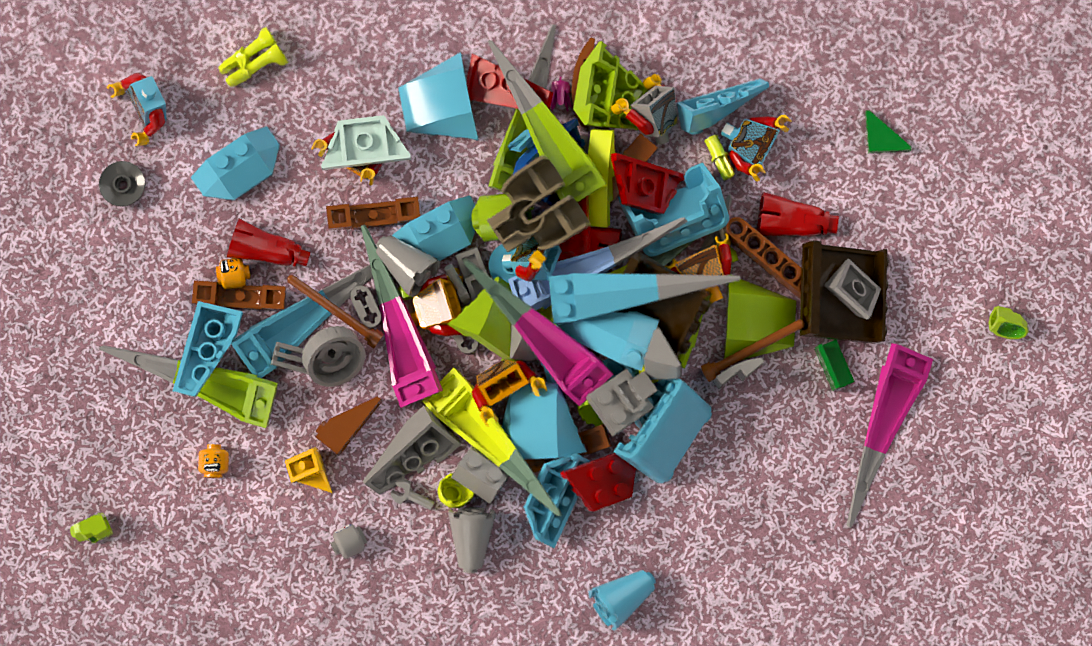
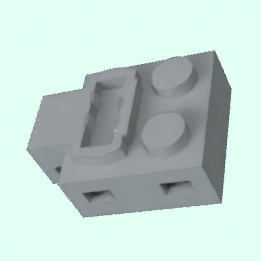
[586,369,658,436]

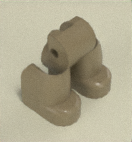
[487,155,591,253]

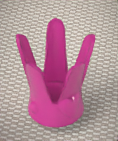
[550,77,572,111]

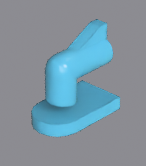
[508,129,534,160]

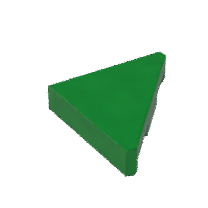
[865,110,911,153]

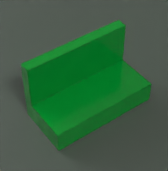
[814,340,855,391]

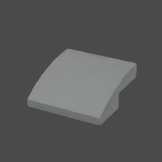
[713,358,764,389]

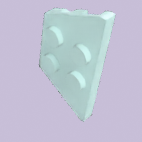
[321,115,411,170]

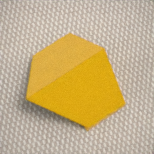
[285,447,332,493]

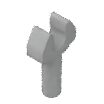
[444,264,472,305]
[390,479,434,510]

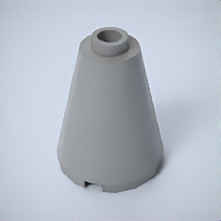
[376,235,441,297]
[448,507,496,573]

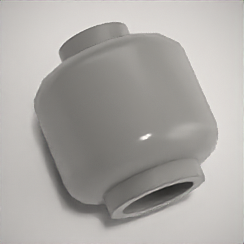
[330,524,367,559]

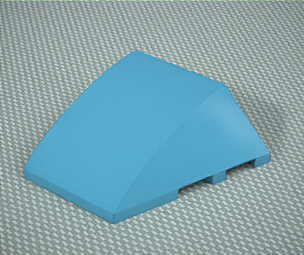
[398,52,478,140]
[501,383,587,459]

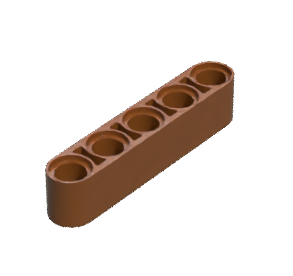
[724,217,802,299]

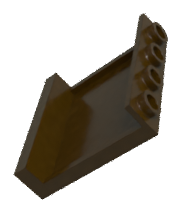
[800,240,889,344]
[616,252,712,365]

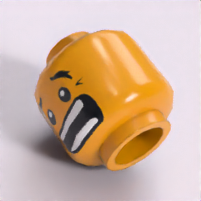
[216,258,250,289]
[198,444,229,478]

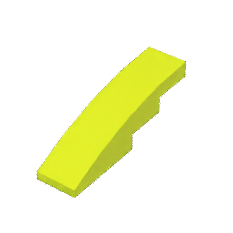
[588,129,615,227]

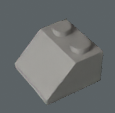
[451,446,510,504]

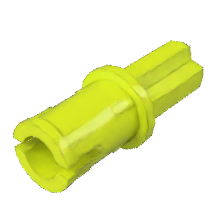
[704,135,735,180]

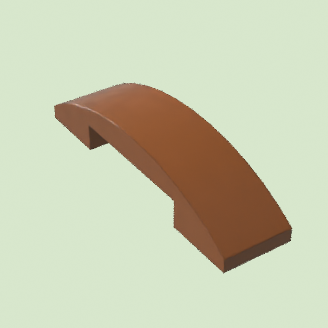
[571,38,595,132]
[326,196,420,230]
[192,280,286,310]

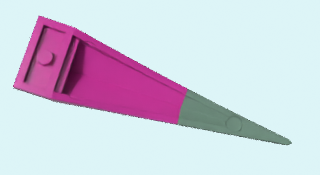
[361,225,443,408]
[464,259,614,406]

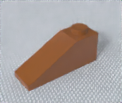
[316,396,383,456]

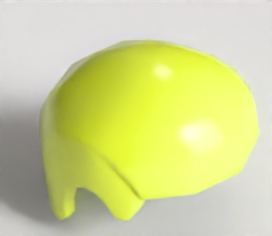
[437,473,474,508]

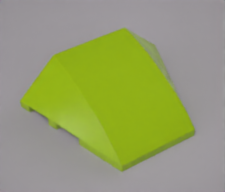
[573,41,648,131]
[724,275,796,360]
[448,277,523,362]

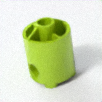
[472,194,535,242]

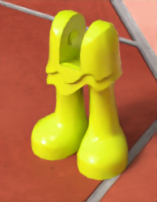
[218,27,289,87]

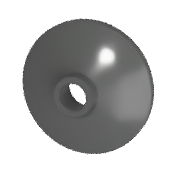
[99,161,145,207]

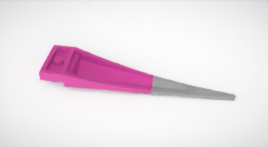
[846,343,933,528]

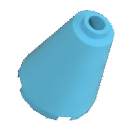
[588,570,656,631]

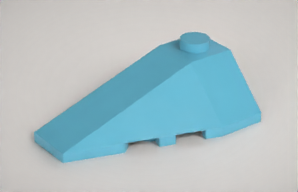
[676,79,769,135]

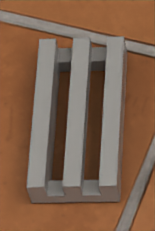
[270,342,309,375]

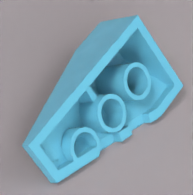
[173,301,243,397]
[556,311,659,371]

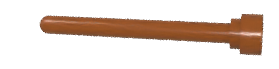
[287,275,384,349]
[701,319,805,382]

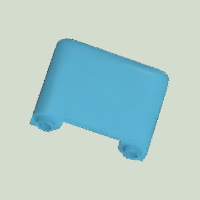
[618,162,729,257]
[613,378,712,484]

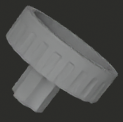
[302,326,366,387]

